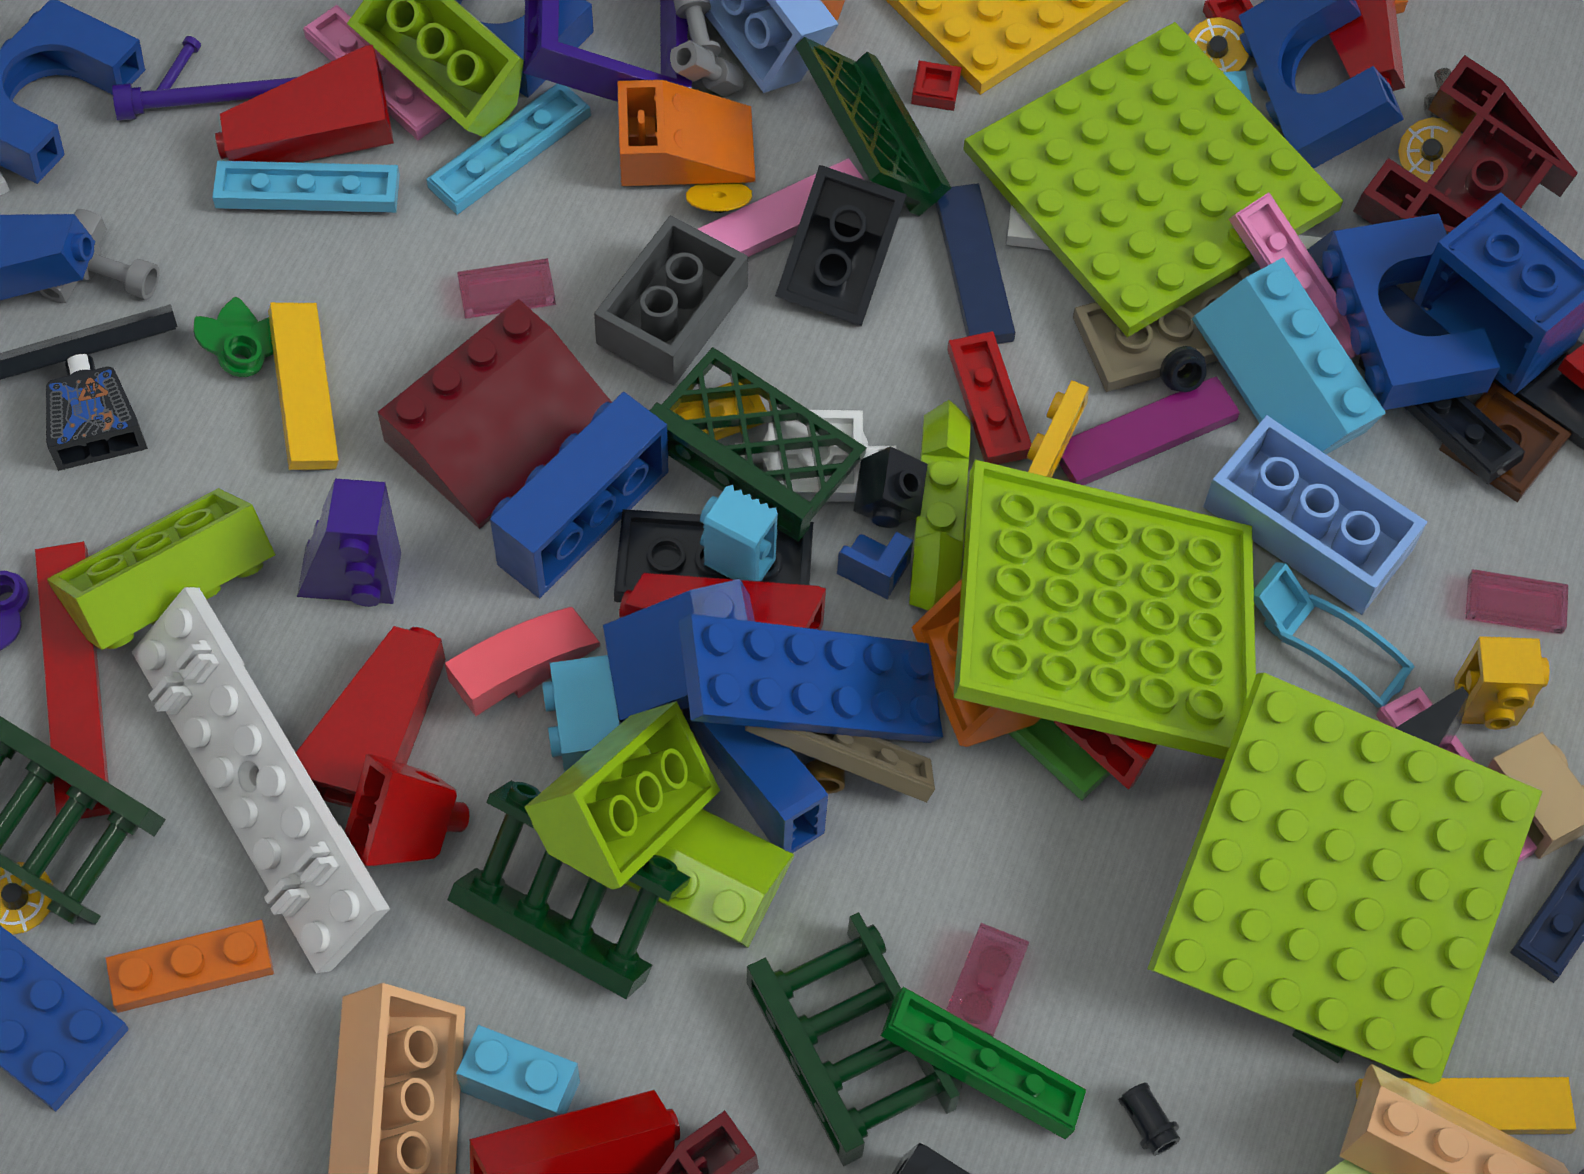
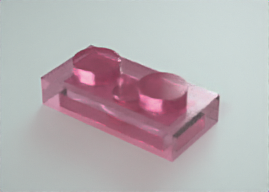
[946,923,1029,1037]

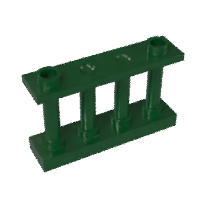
[0,716,166,925]
[447,780,691,999]
[746,912,962,1167]

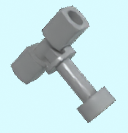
[670,0,744,97]
[40,209,159,303]

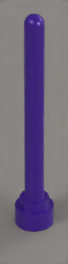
[112,77,297,121]

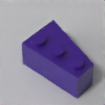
[297,478,401,607]

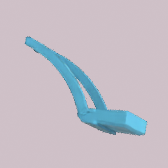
[1254,562,1415,708]

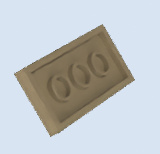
[1073,267,1250,392]

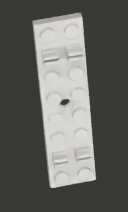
[132,587,390,974]

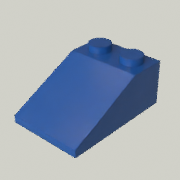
[603,579,755,723]

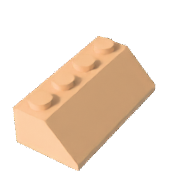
[328,983,465,1174]
[1339,1064,1570,1174]

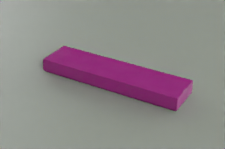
[1059,376,1240,485]

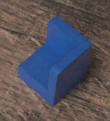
[837,532,913,600]

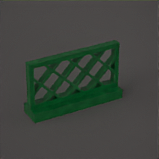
[795,37,952,216]
[649,347,867,542]

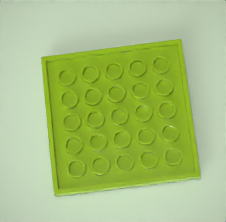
[963,22,1343,338]
[953,459,1256,760]
[1147,672,1543,1084]

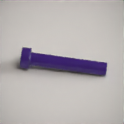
[156,36,201,90]

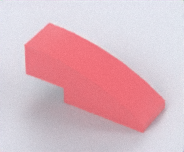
[445,607,600,717]

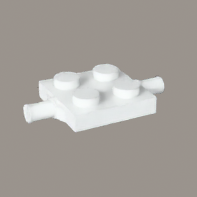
[735,409,896,502]

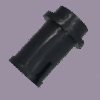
[1118,1082,1180,1156]

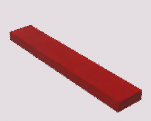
[35,541,111,819]

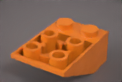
[617,80,755,186]

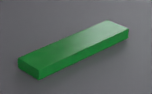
[880,986,1086,1139]

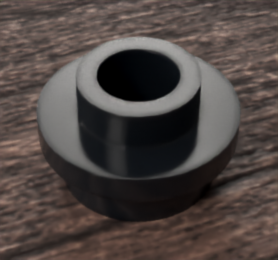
[1160,346,1206,392]

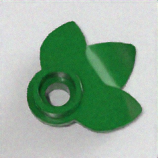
[193,297,273,377]

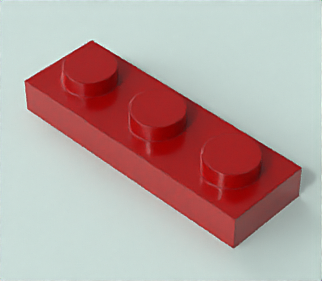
[947,331,1032,465]

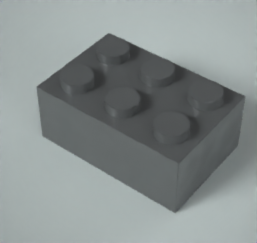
[594,215,748,386]

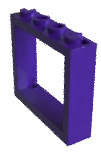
[523,0,692,102]

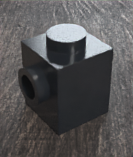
[853,446,928,528]

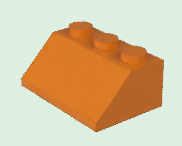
[911,579,1041,747]

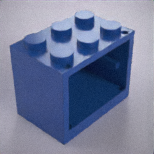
[1413,192,1584,395]

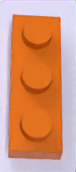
[105,919,274,1013]

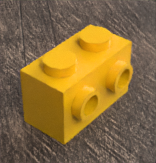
[1454,636,1550,730]

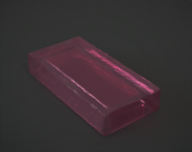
[457,258,556,319]
[1466,569,1568,634]

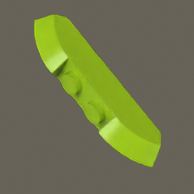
[909,399,971,611]

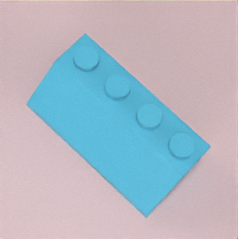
[1192,257,1386,454]

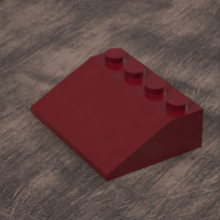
[378,299,612,529]

